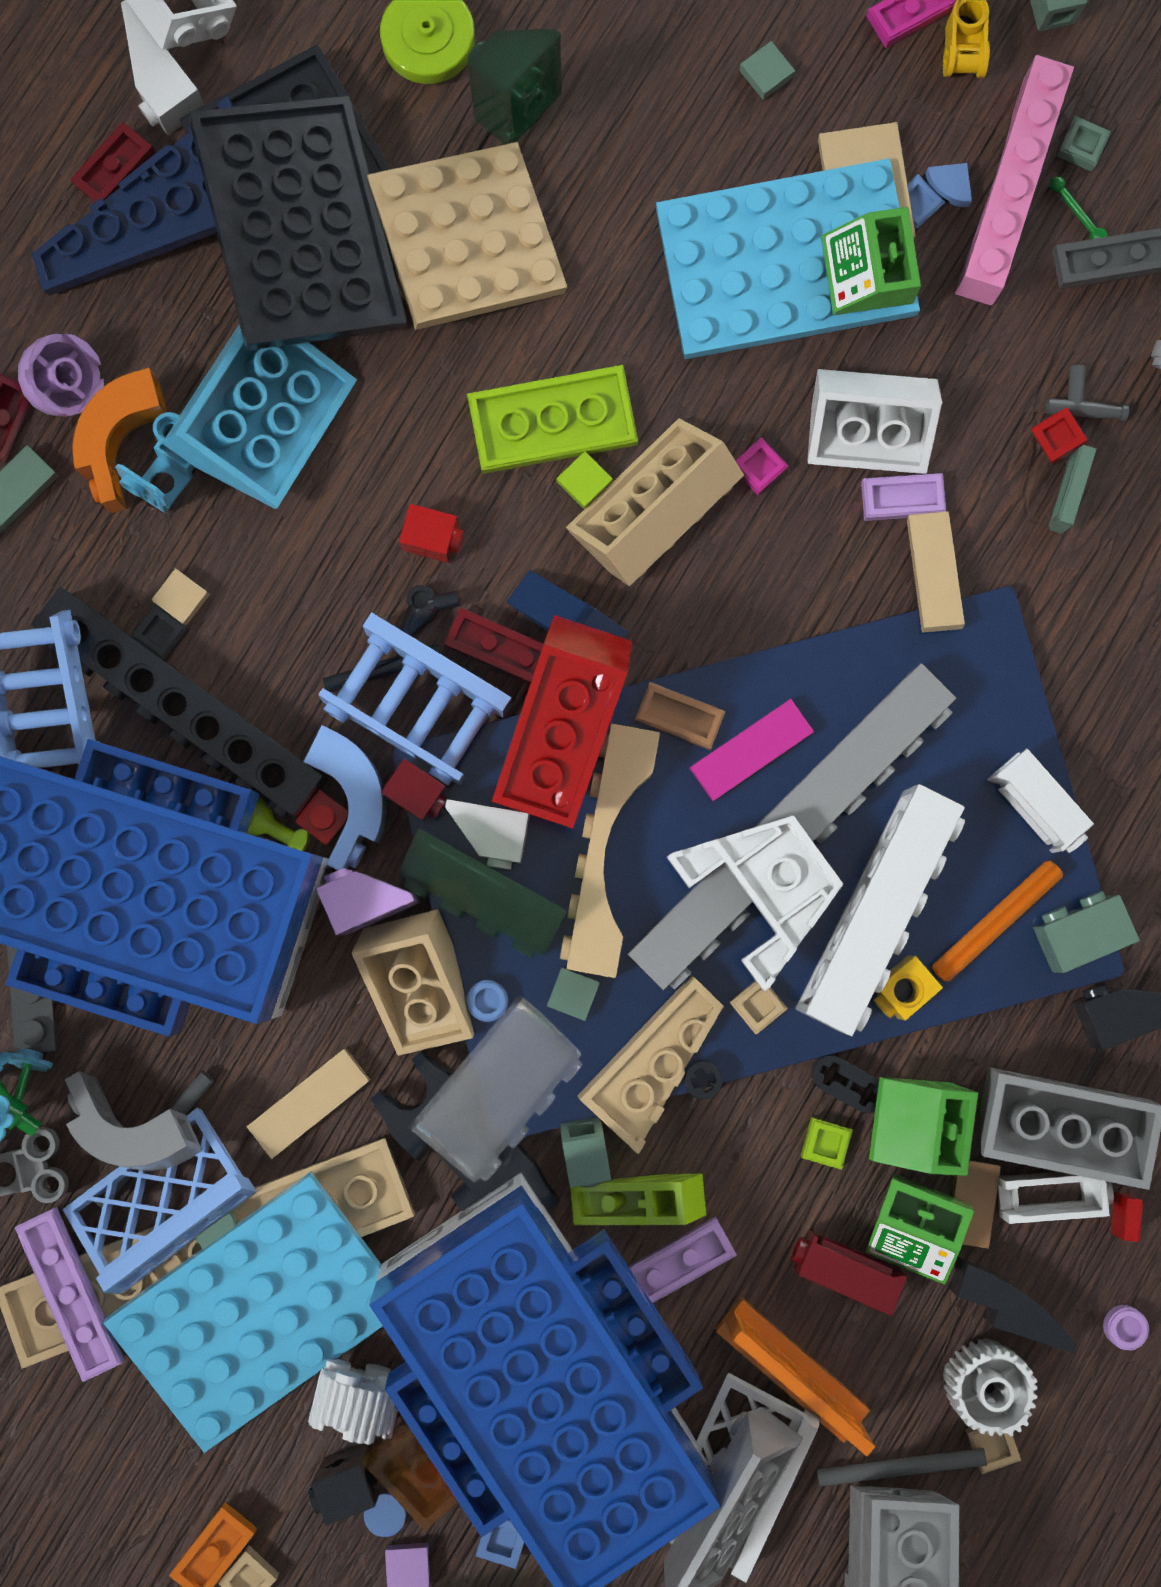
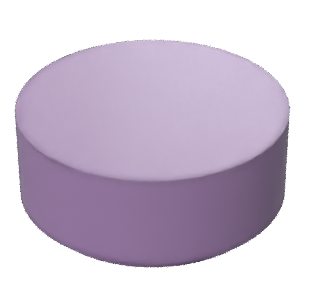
[1103,1305,1149,1350]

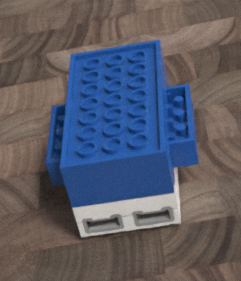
[0,739,330,1037]
[369,1173,721,1587]

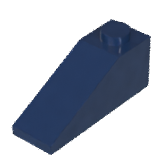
[506,570,629,639]

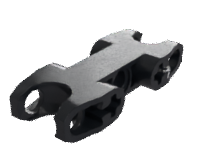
[370,1050,560,1211]

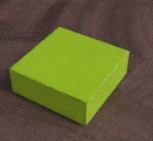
[556,451,613,509]
[800,1117,853,1170]

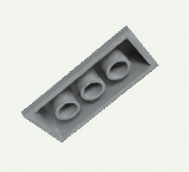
[980,1067,1161,1190]

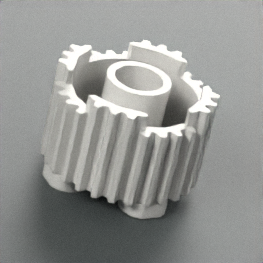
[943,1338,1037,1437]
[308,1359,398,1445]

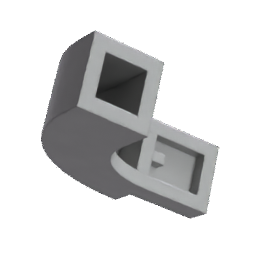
[65,1071,203,1171]

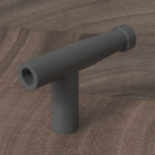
[1045,365,1129,421]

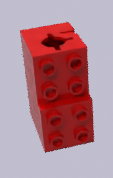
[492,615,633,828]

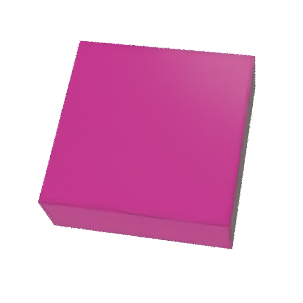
[736,437,788,495]

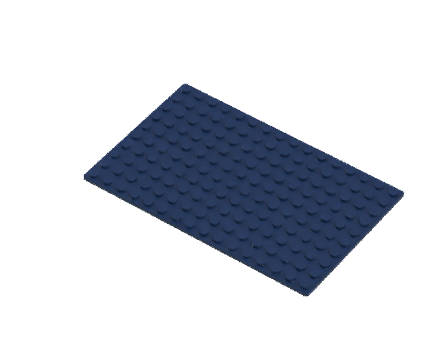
[392,586,1124,1143]

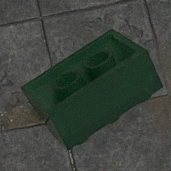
[467,29,562,145]

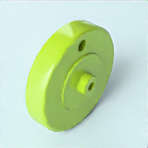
[380,0,475,84]

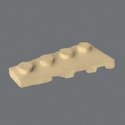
[577,975,724,1155]

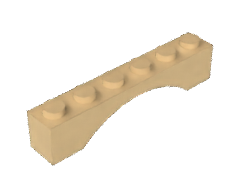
[560,724,660,978]

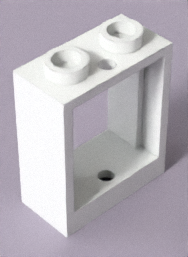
[126,0,237,50]

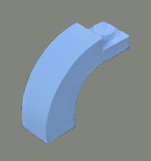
[304,725,387,870]

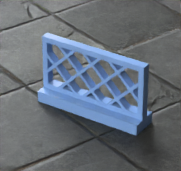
[62,1108,257,1294]

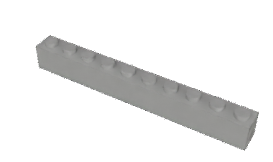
[627,663,956,990]

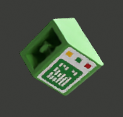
[821,207,921,316]
[865,1174,974,1285]

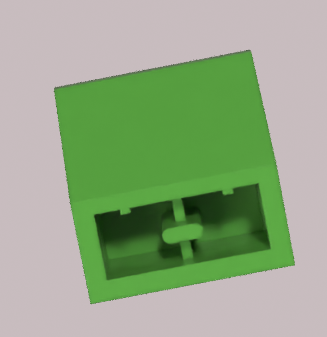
[869,1077,978,1176]

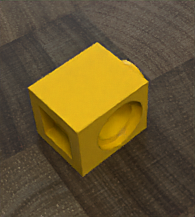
[873,955,943,1021]

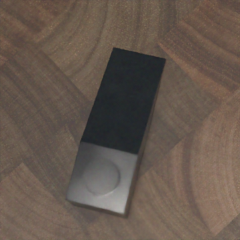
[1072,983,1161,1050]

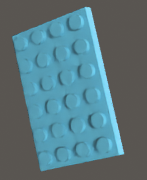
[656,158,920,360]
[103,1171,382,1453]

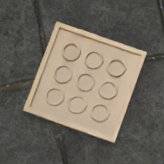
[367,142,567,330]

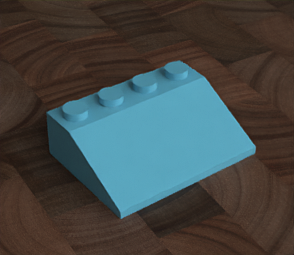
[162,325,357,509]

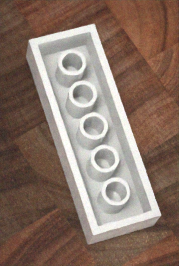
[795,784,965,1036]

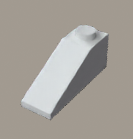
[121,0,204,135]

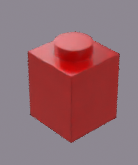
[399,504,464,563]

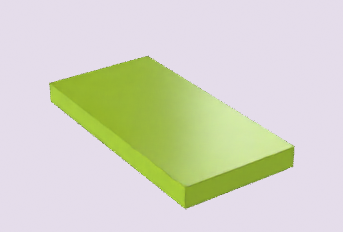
[467,365,638,474]

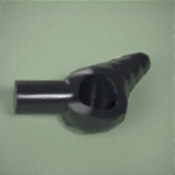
[400,585,461,637]

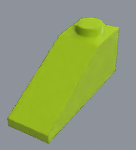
[570,1174,706,1225]

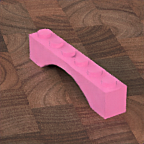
[955,55,1074,306]

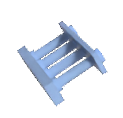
[0,610,100,768]
[318,612,512,786]

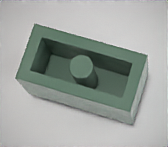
[1033,891,1140,973]

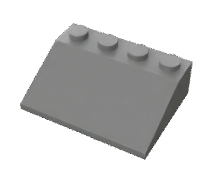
[664,1407,803,1587]

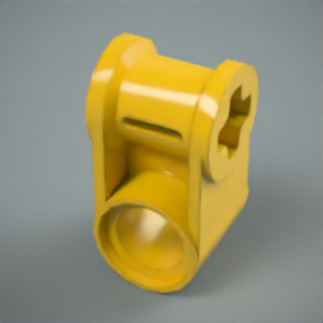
[943,0,990,78]

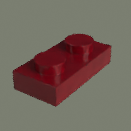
[70,122,156,203]

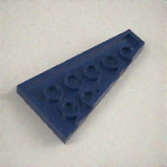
[32,96,234,296]

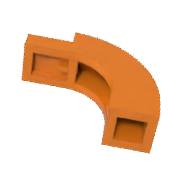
[73,368,167,513]

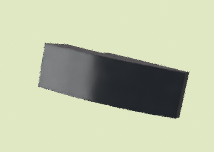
[949,1257,1076,1354]

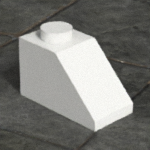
[445,799,530,870]

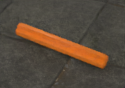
[932,860,1064,982]

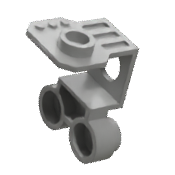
[0,1127,69,1203]

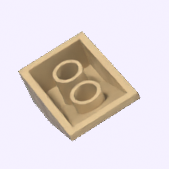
[352,909,474,1056]

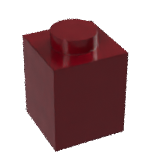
[381,759,449,823]

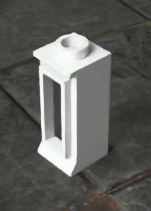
[987,749,1094,853]
[997,1172,1114,1224]

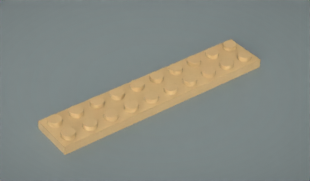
[0,1136,415,1369]

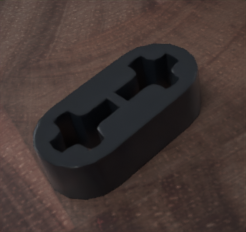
[810,1054,879,1113]

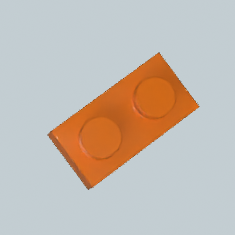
[169,1502,257,1587]

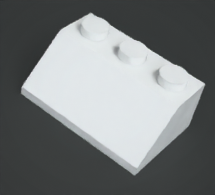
[807,369,942,474]

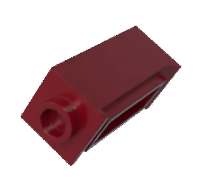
[791,1229,907,1316]

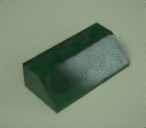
[398,828,568,958]

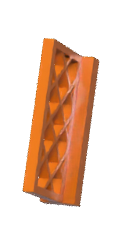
[715,1297,875,1456]

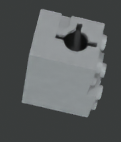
[845,1485,959,1587]

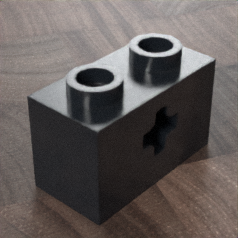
[309,1443,385,1526]

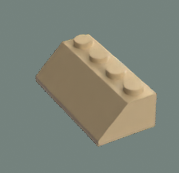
[566,418,744,586]

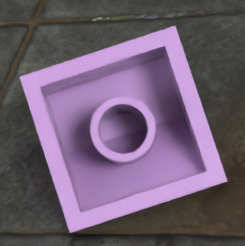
[316,868,421,935]

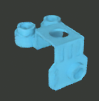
[115,412,196,513]

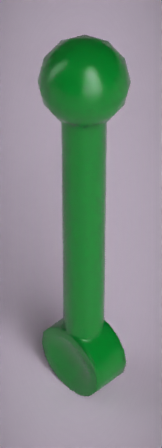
[1049,176,1107,239]

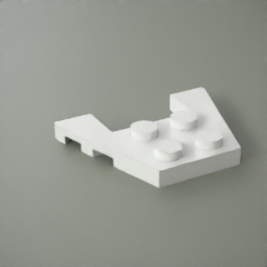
[667,815,843,991]

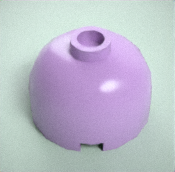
[18,334,104,417]

